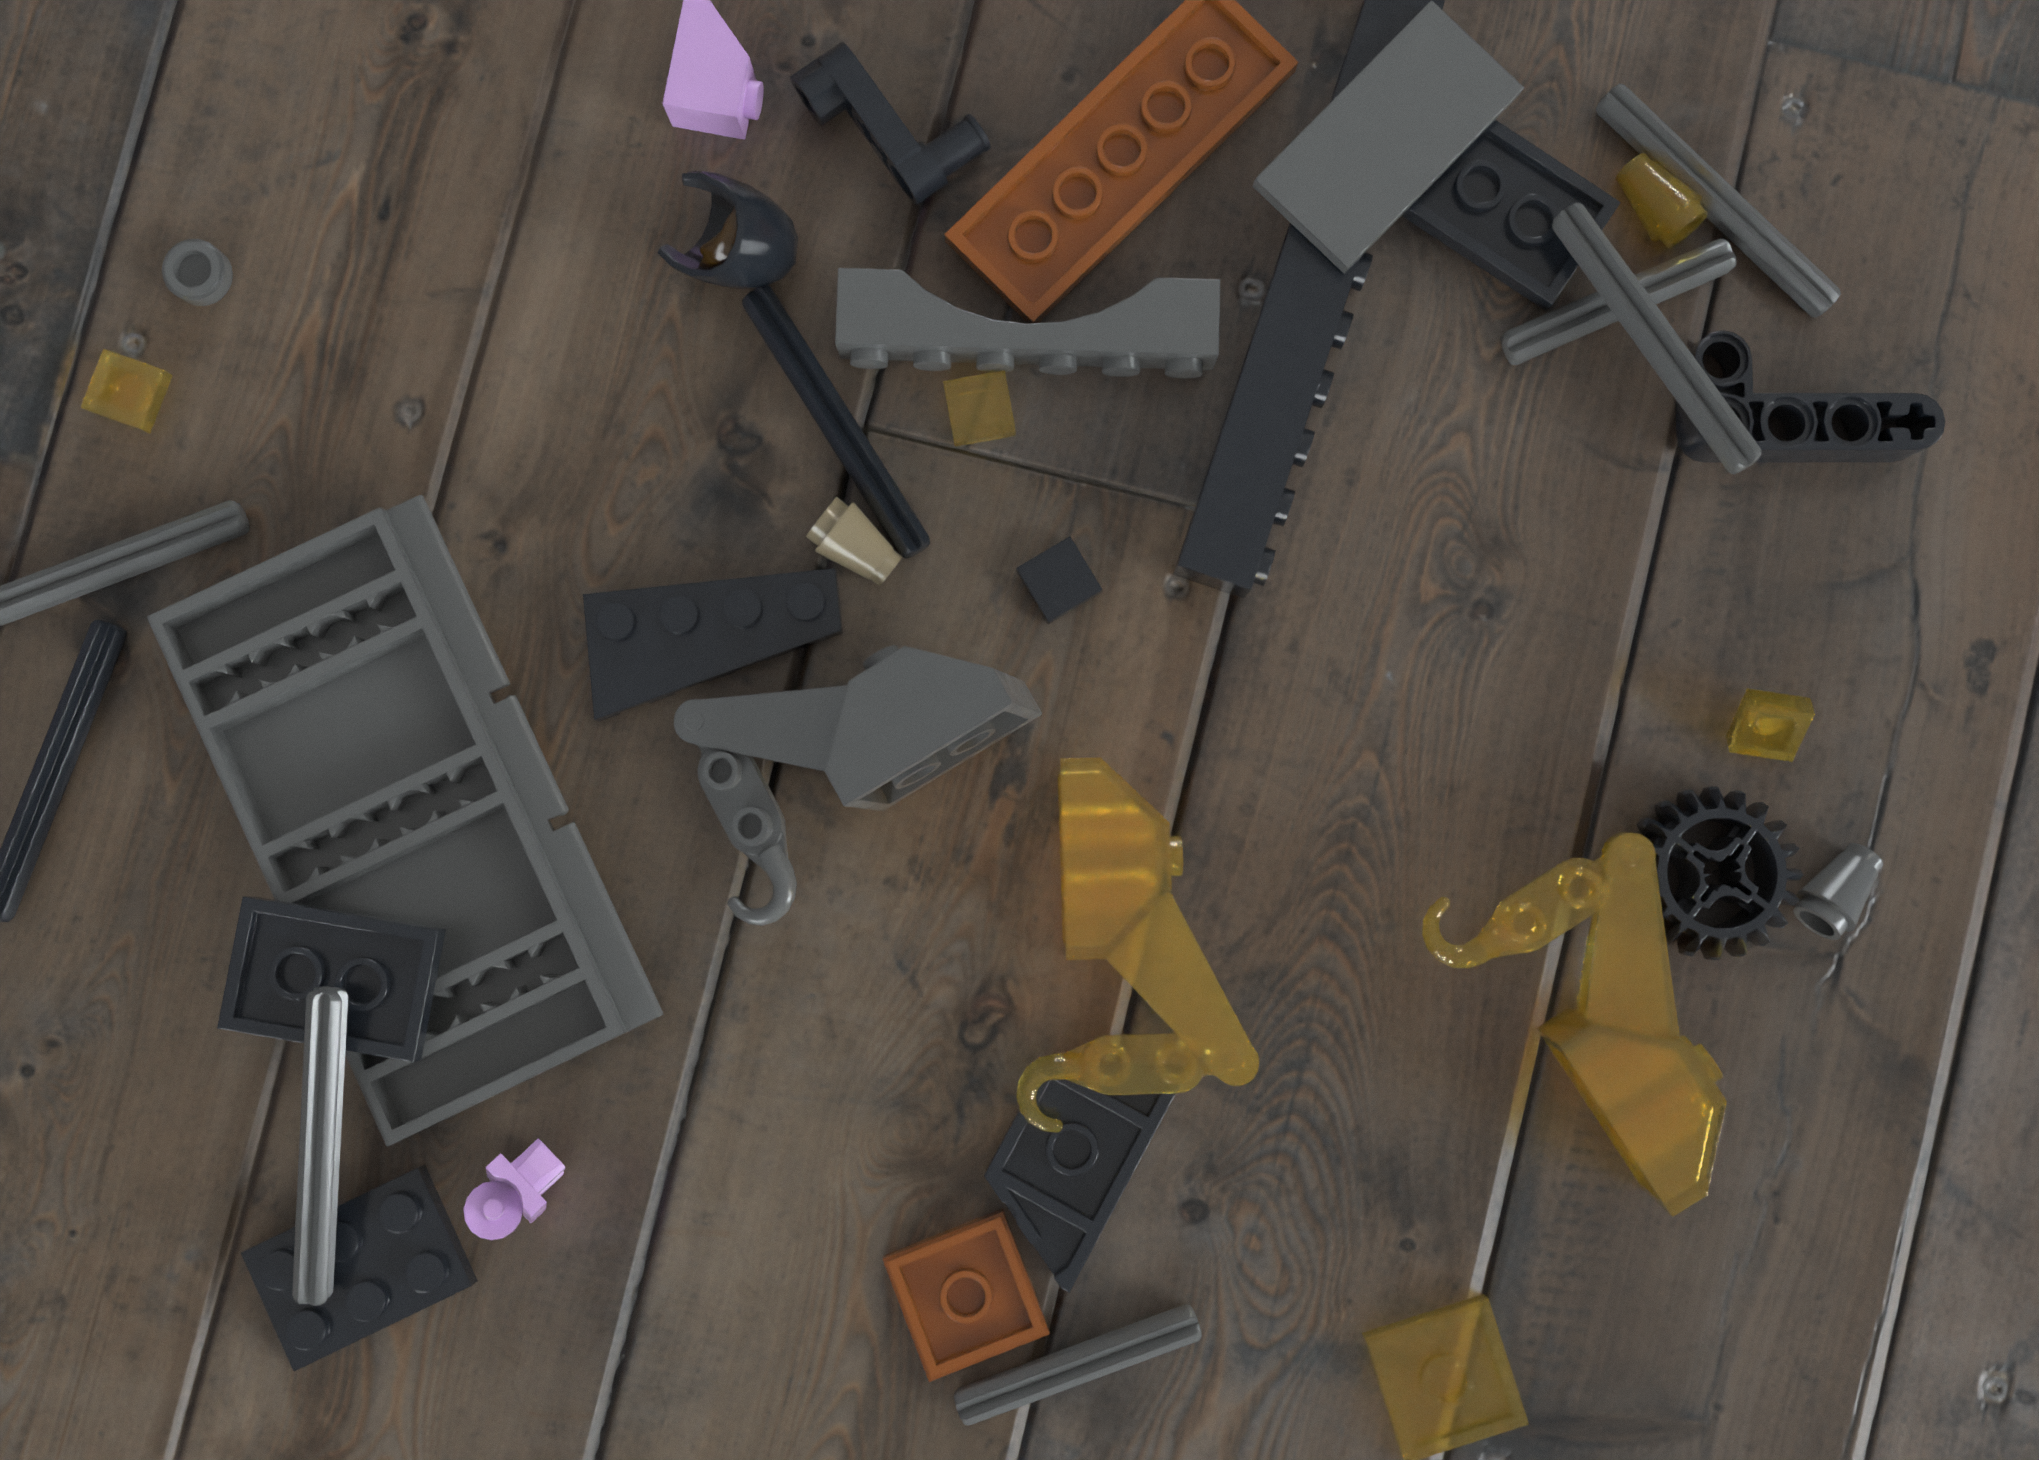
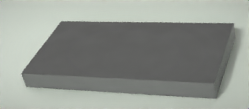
[1252,0,1525,274]

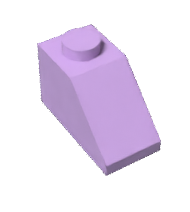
[662,0,764,140]

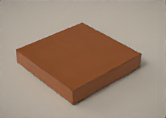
[882,1208,1050,1382]

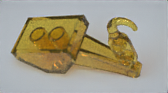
[1016,757,1259,1133]
[1422,832,1727,1217]

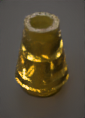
[1615,153,1708,248]

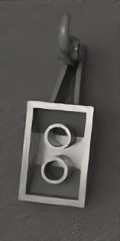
[674,645,1042,926]

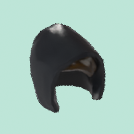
[658,171,798,289]

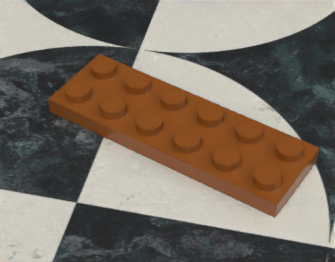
[944,0,1299,324]

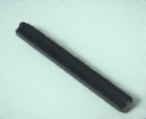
[742,285,930,559]
[0,620,127,922]

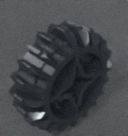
[1621,786,1804,960]

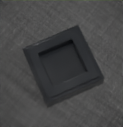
[1016,536,1103,624]

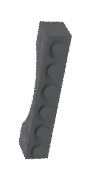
[835,268,1220,379]

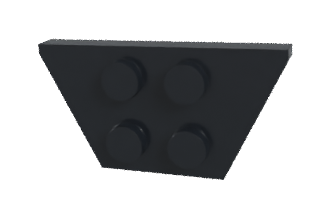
[984,1059,1188,1293]

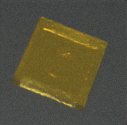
[1362,1294,1529,1460]

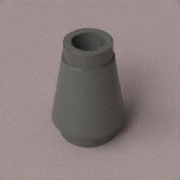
[1793,843,1883,940]

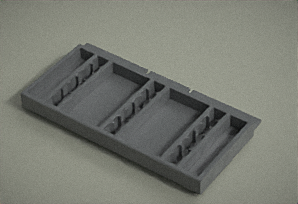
[147,495,664,1147]

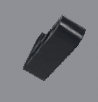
[1675,330,1946,463]

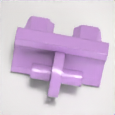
[464,1138,565,1240]

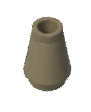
[805,497,902,587]

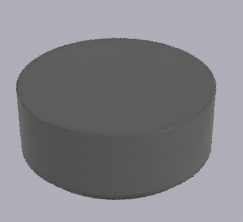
[162,239,233,306]

